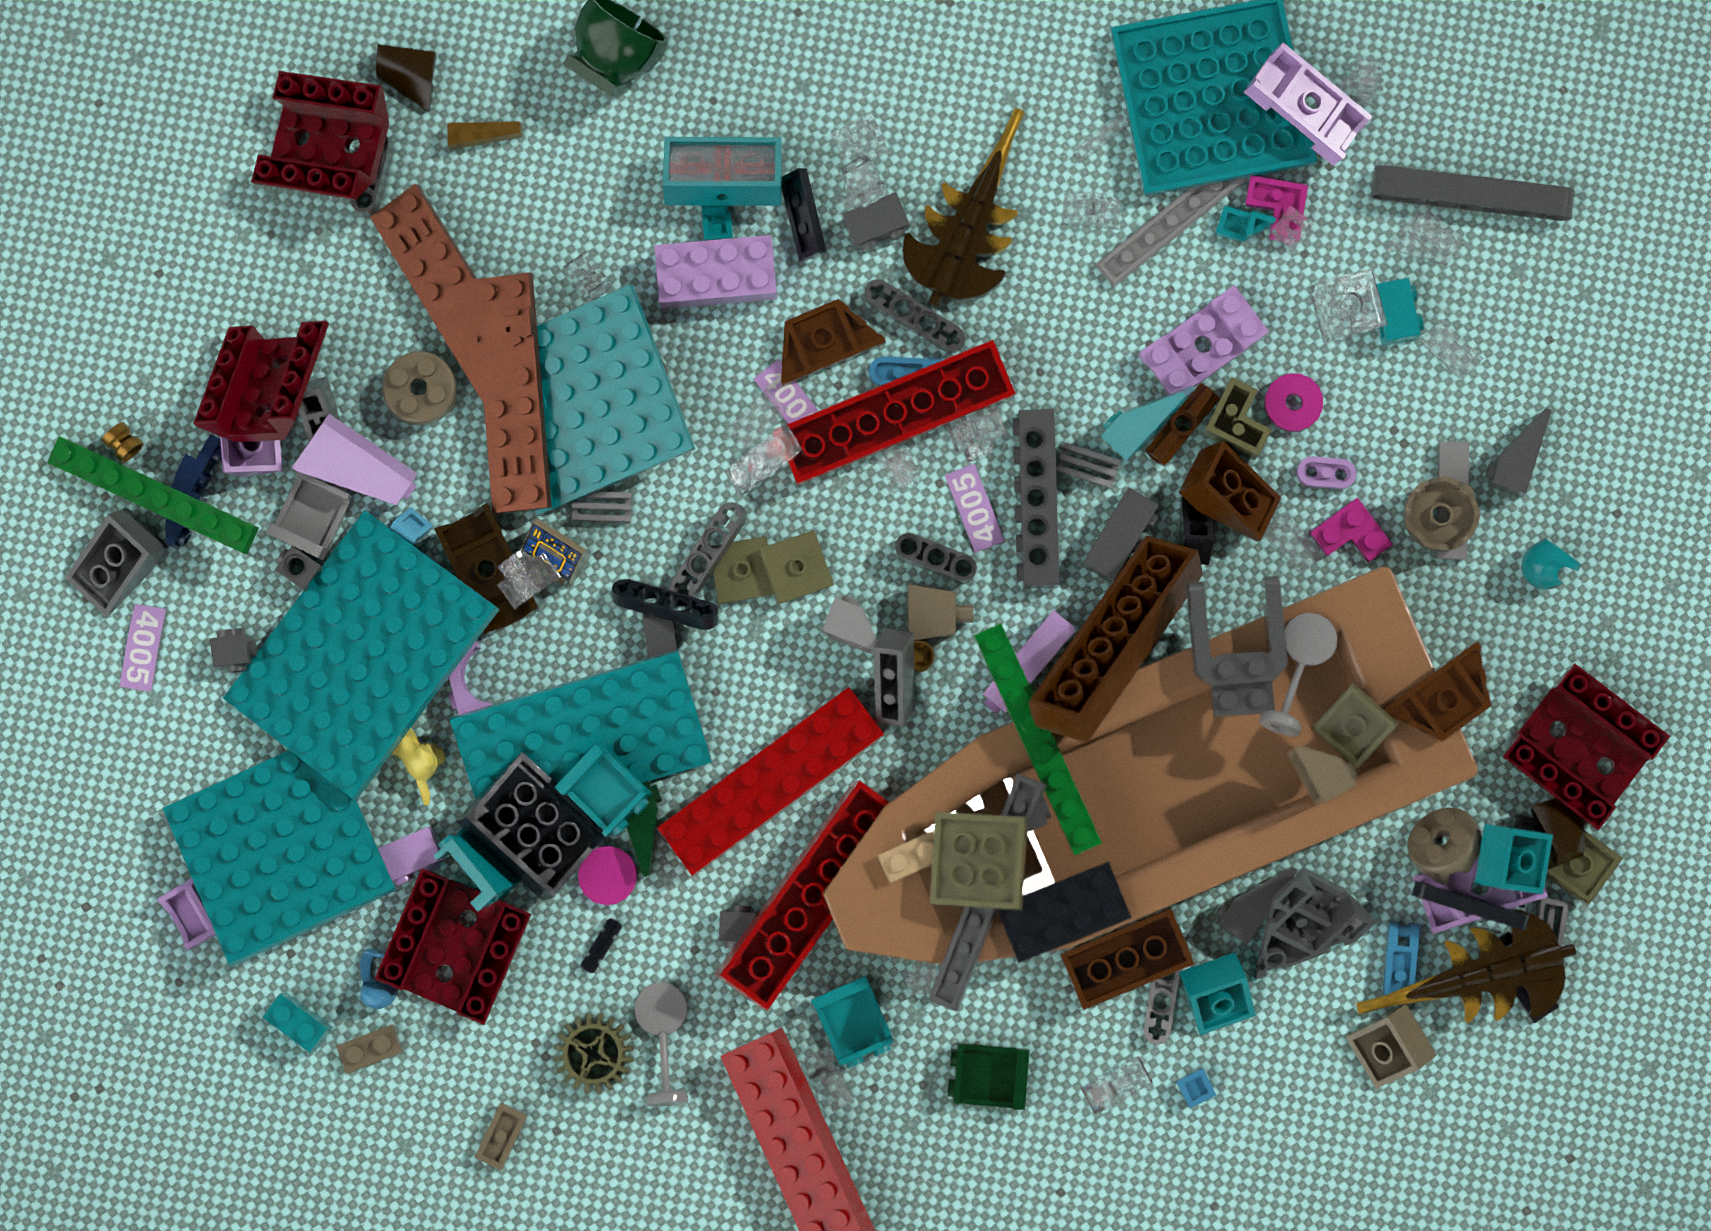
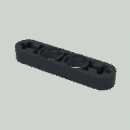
[612,579,719,630]
[1411,880,1530,930]

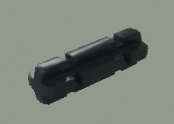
[580,918,622,973]

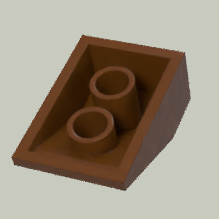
[1179,441,1281,542]

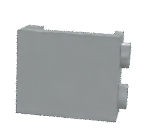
[266,471,354,561]

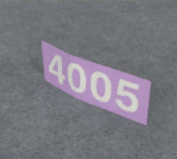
[753,359,818,424]
[945,464,1004,553]
[119,604,166,692]

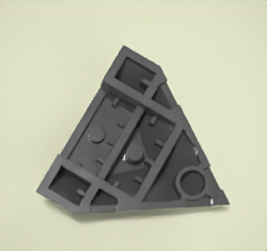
[1254,868,1376,980]

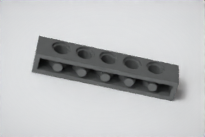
[1012,409,1060,589]

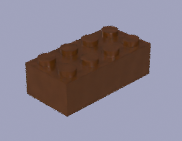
[1060,907,1195,1010]

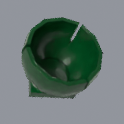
[563,0,669,96]

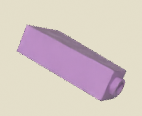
[292,414,417,505]
[982,610,1076,714]

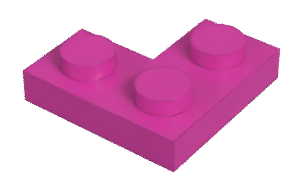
[1245,175,1308,244]
[1309,498,1393,563]

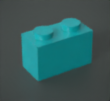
[1370,278,1424,346]
[262,992,334,1053]

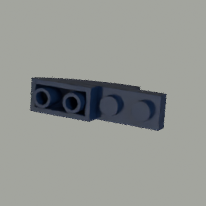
[165,434,222,550]

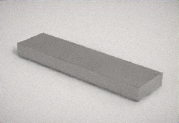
[1436,441,1469,560]

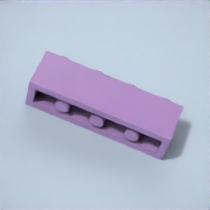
[378,827,446,886]

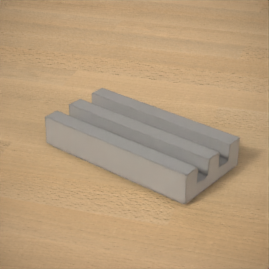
[1056,443,1121,489]
[572,491,632,523]
[1535,898,1570,947]

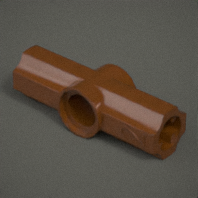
[1145,383,1220,467]

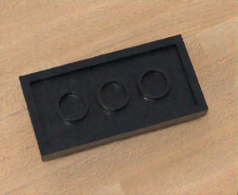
[998,861,1132,963]

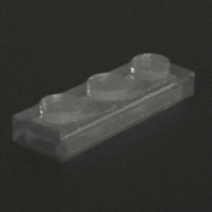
[724,425,802,496]

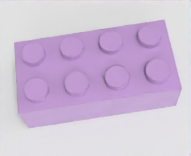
[655,235,777,309]

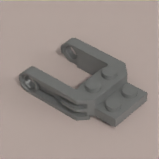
[1187,576,1288,717]

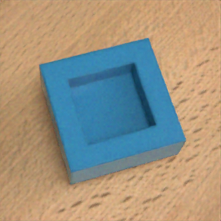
[1175,1068,1216,1108]

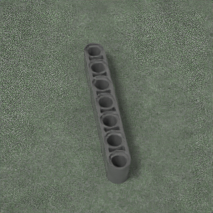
[1371,165,1574,221]

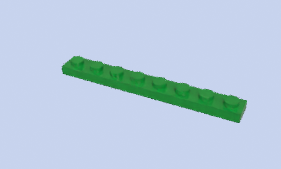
[47,436,259,554]
[973,623,1102,856]

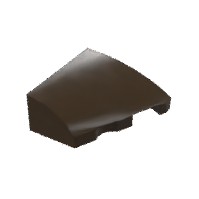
[376,44,437,111]
[1531,798,1585,866]

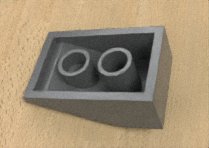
[65,508,169,617]

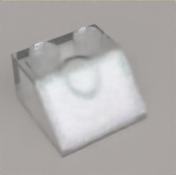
[1309,268,1388,345]

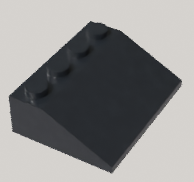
[456,752,605,901]

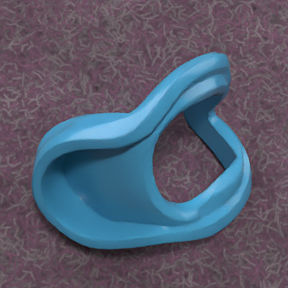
[360,949,399,1009]

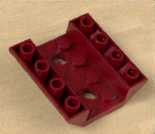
[251,71,389,200]
[193,320,329,442]
[1502,663,1670,831]
[374,868,532,1025]

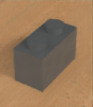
[842,192,910,252]

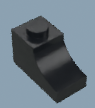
[1178,497,1214,565]

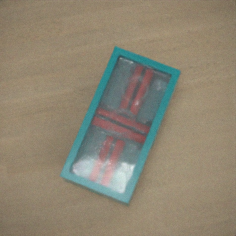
[663,137,782,206]

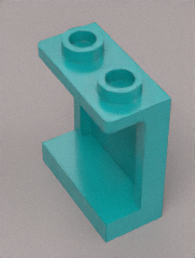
[555,743,652,837]
[434,828,521,912]
[811,975,894,1069]

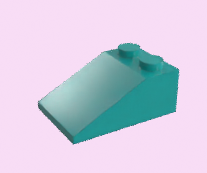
[1101,386,1196,460]

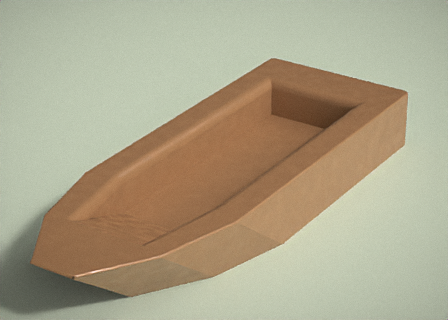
[823,567,1478,965]

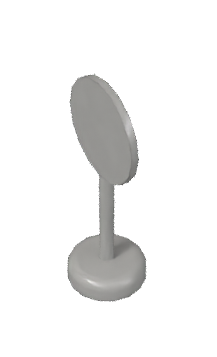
[1259,613,1337,737]
[634,982,688,1107]

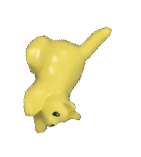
[391,728,445,806]

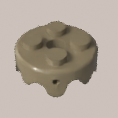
[382,351,457,426]
[1403,476,1480,552]
[1407,807,1482,884]

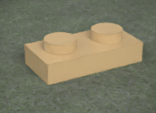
[878,831,934,883]

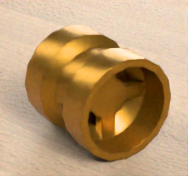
[102,422,144,463]
[914,641,935,673]

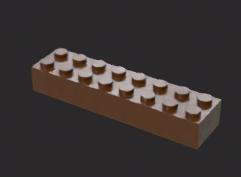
[1029,536,1203,743]

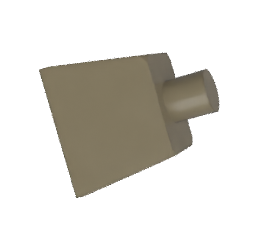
[908,585,973,642]

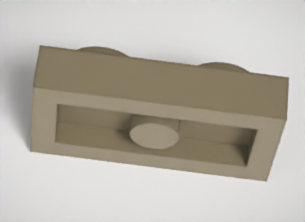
[336,1024,404,1074]
[474,1102,528,1170]

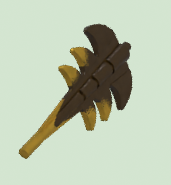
[902,107,1025,308]
[1356,910,1577,1023]

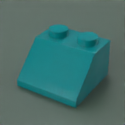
[1475,824,1553,894]
[1179,952,1256,1035]

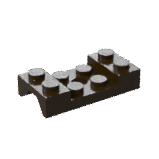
[434,503,541,636]

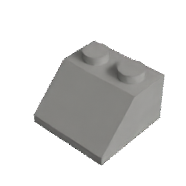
[822,595,877,655]

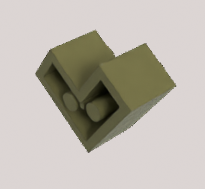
[1202,377,1272,460]

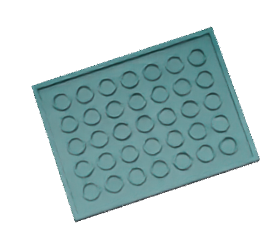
[223,510,500,801]

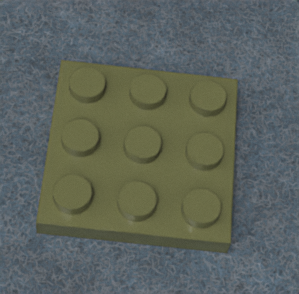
[930,812,1027,910]

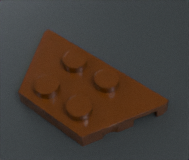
[781,299,886,387]
[1383,641,1491,742]

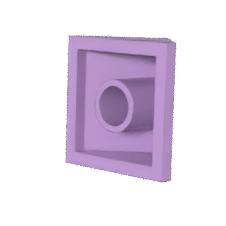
[220,436,282,477]

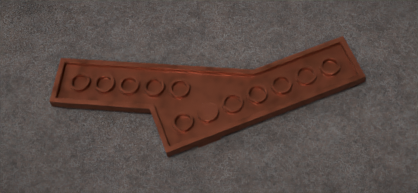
[370,184,552,514]

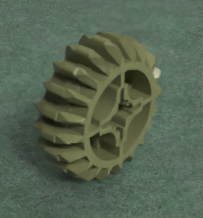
[554,1013,634,1094]

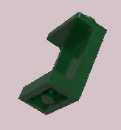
[947,1043,1030,1110]

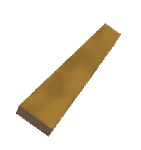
[447,121,522,150]

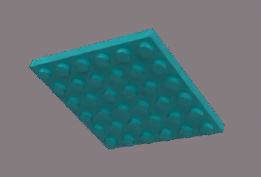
[1110,0,1317,196]
[535,284,695,516]
[162,750,397,967]

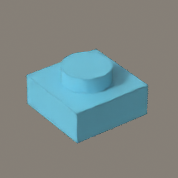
[390,507,433,545]

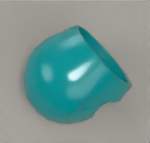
[1521,538,1582,590]

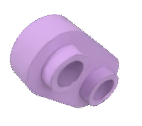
[1296,456,1356,490]

